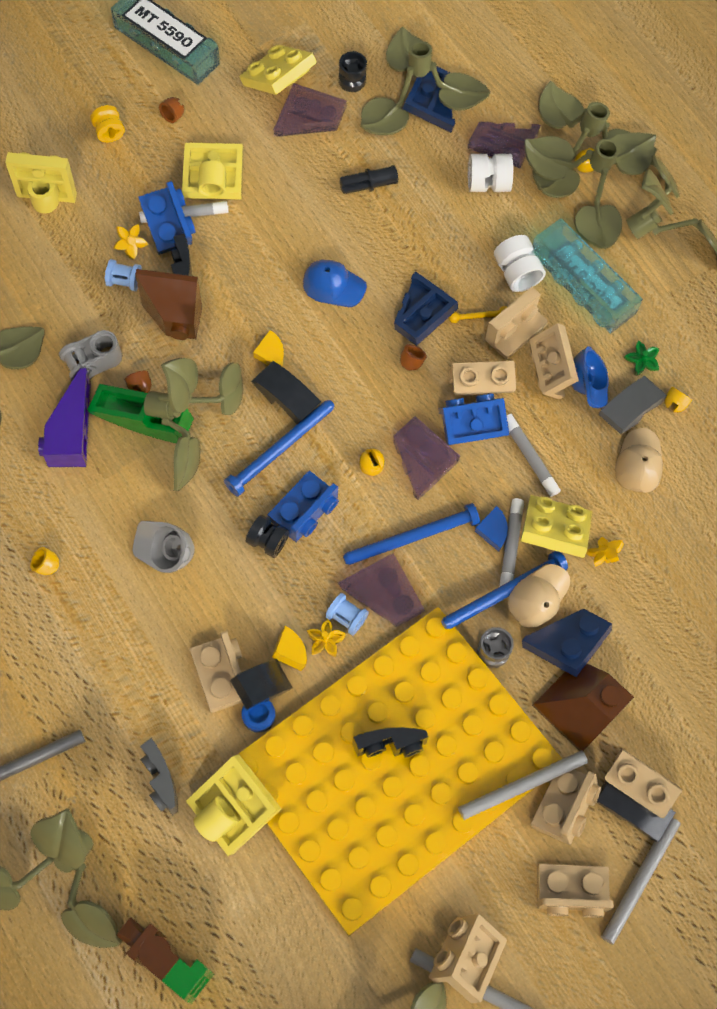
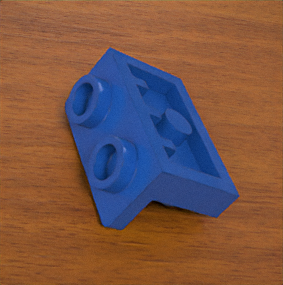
[138,181,196,255]
[438,393,509,445]
[267,470,339,542]

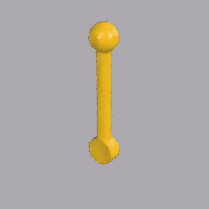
[449,306,507,323]

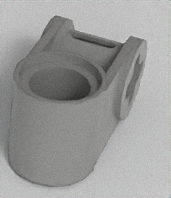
[59,330,123,381]

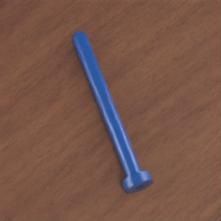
[224,400,335,497]
[343,503,480,565]
[442,551,568,629]

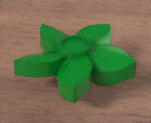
[624,340,660,376]

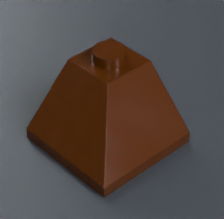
[135,269,202,340]
[532,664,634,751]

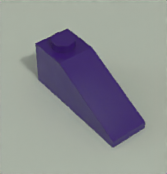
[38,368,91,467]

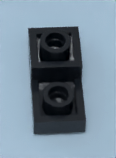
[170,233,192,276]
[251,361,321,424]
[230,659,293,710]
[352,727,429,758]
[597,781,676,842]

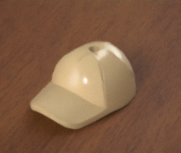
[615,428,663,493]
[508,564,570,627]

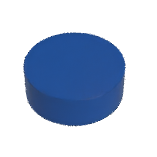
[241,701,276,733]

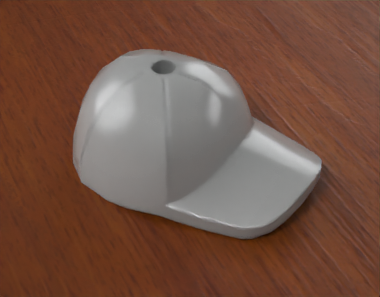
[132,521,195,573]

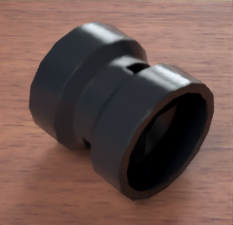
[338,51,367,92]
[245,515,290,558]

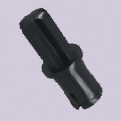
[340,165,398,194]

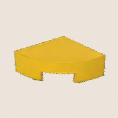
[253,330,284,366]
[272,626,307,671]

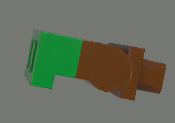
[117,917,215,1004]

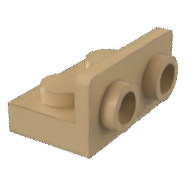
[485,287,548,359]
[529,323,579,399]
[448,361,516,395]
[190,631,247,713]
[605,748,683,818]
[531,770,601,845]
[537,864,614,918]
[429,914,507,1003]

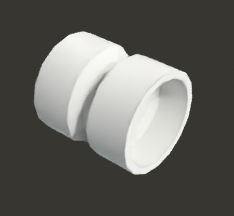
[468,154,513,192]
[494,235,546,292]

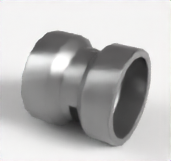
[477,627,514,668]

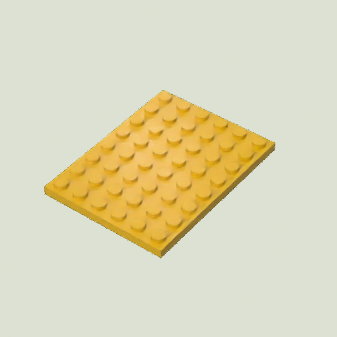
[237,607,562,937]

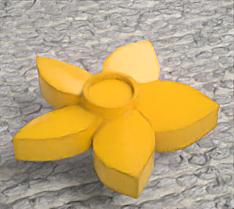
[113,224,148,260]
[586,537,624,567]
[307,619,346,657]

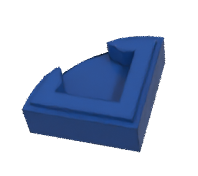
[475,506,508,552]

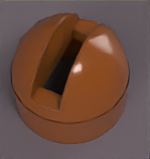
[159,97,184,123]
[400,344,427,371]
[125,370,152,393]

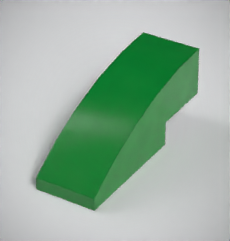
[88,384,194,444]

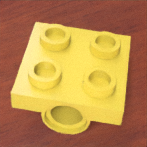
[239,45,317,95]
[182,143,243,199]
[5,152,77,214]
[521,495,592,558]
[186,754,282,856]

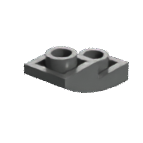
[598,376,667,434]
[140,738,178,816]

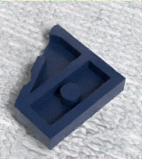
[402,66,455,133]
[394,272,458,346]
[522,609,612,677]

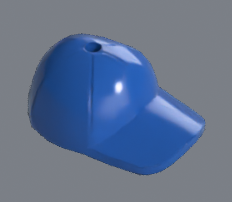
[303,259,367,308]
[572,346,609,408]

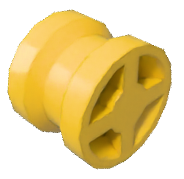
[90,105,125,143]

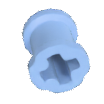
[105,259,142,291]
[326,593,369,636]

